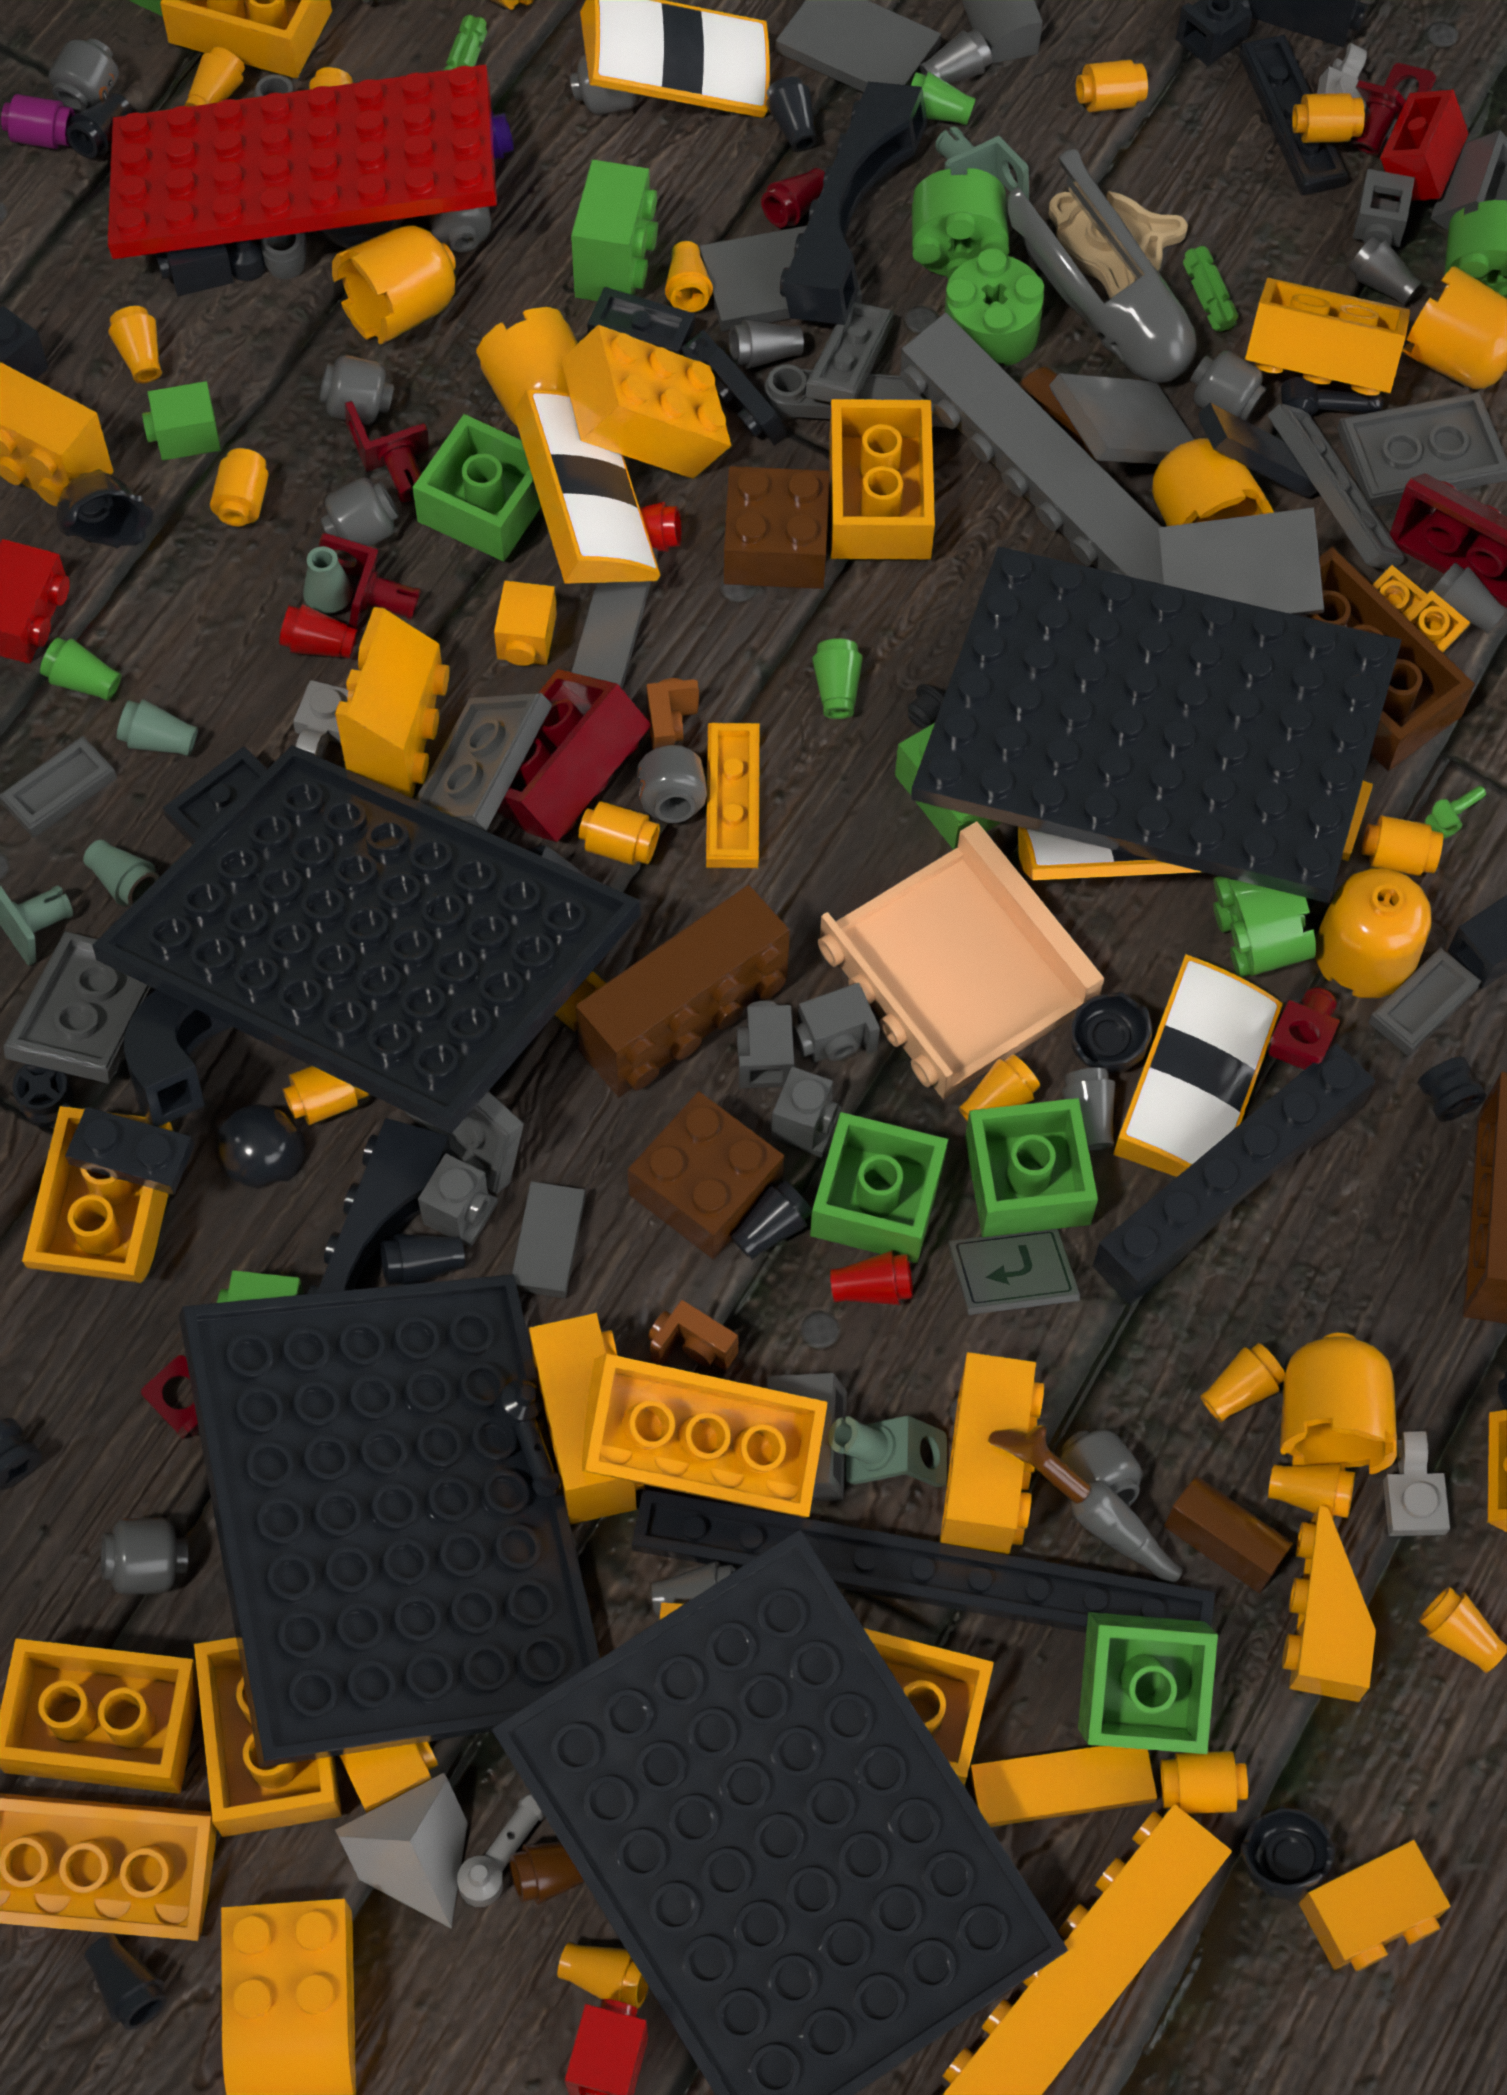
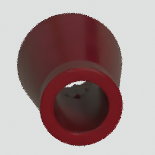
[761,168,825,228]

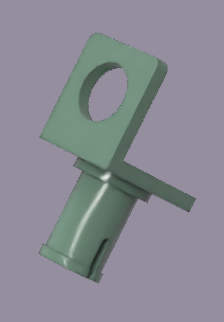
[935,127,1029,200]
[0,885,73,966]
[828,1416,947,1487]

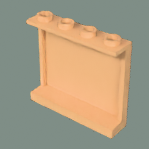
[818,821,1104,1100]

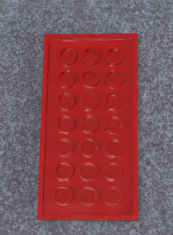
[107,64,497,259]

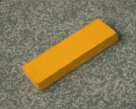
[706,723,760,868]
[969,1746,1157,1827]

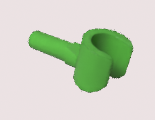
[1425,786,1486,839]

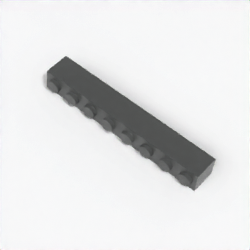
[900,312,1164,584]

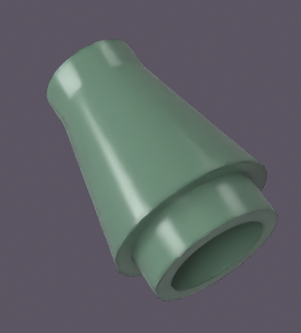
[303,546,354,616]
[117,699,198,757]
[83,840,160,907]

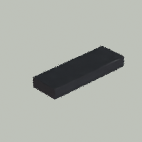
[1198,402,1317,498]

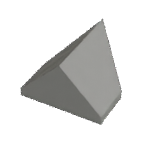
[335,1773,468,1929]

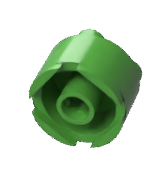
[912,168,1009,280]
[1444,200,1507,298]
[945,248,1044,366]
[1213,876,1316,977]

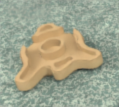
[1049,191,1188,299]

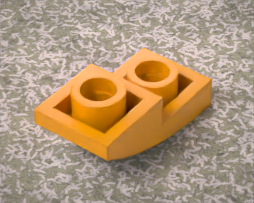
[1372,565,1470,653]

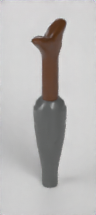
[988,1425,1182,1584]

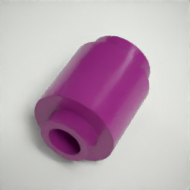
[1,94,75,149]

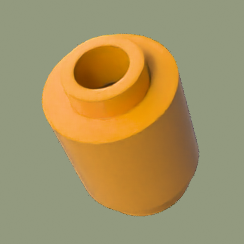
[1075,59,1148,112]
[1292,93,1365,143]
[210,448,269,527]
[578,801,660,866]
[1362,815,1443,876]
[283,1066,369,1125]
[1160,1751,1248,1814]

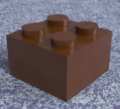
[724,466,830,589]
[628,1091,784,1260]

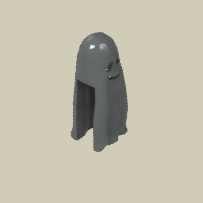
[1007,149,1197,383]

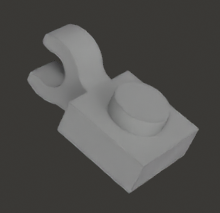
[1317,43,1367,112]
[293,680,348,759]
[1383,1431,1450,1536]

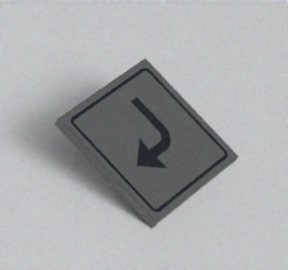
[948,1229,1080,1315]

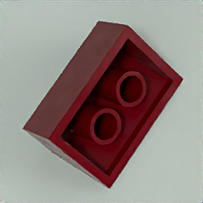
[1390,473,1507,608]
[497,669,652,842]

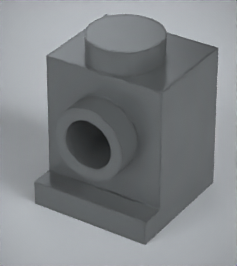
[1353,169,1415,247]
[792,982,880,1063]
[737,1001,794,1089]
[771,1066,841,1158]
[418,1154,498,1248]

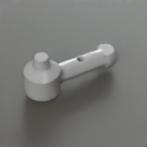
[457,1793,545,1907]

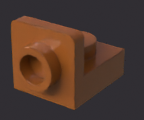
[646,678,699,750]
[648,1300,738,1371]

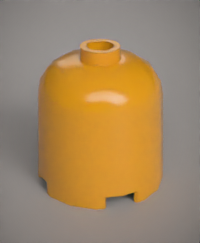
[332,226,456,344]
[1402,266,1507,389]
[476,307,578,426]
[1152,438,1274,526]
[1315,868,1431,998]
[1280,1333,1397,1474]

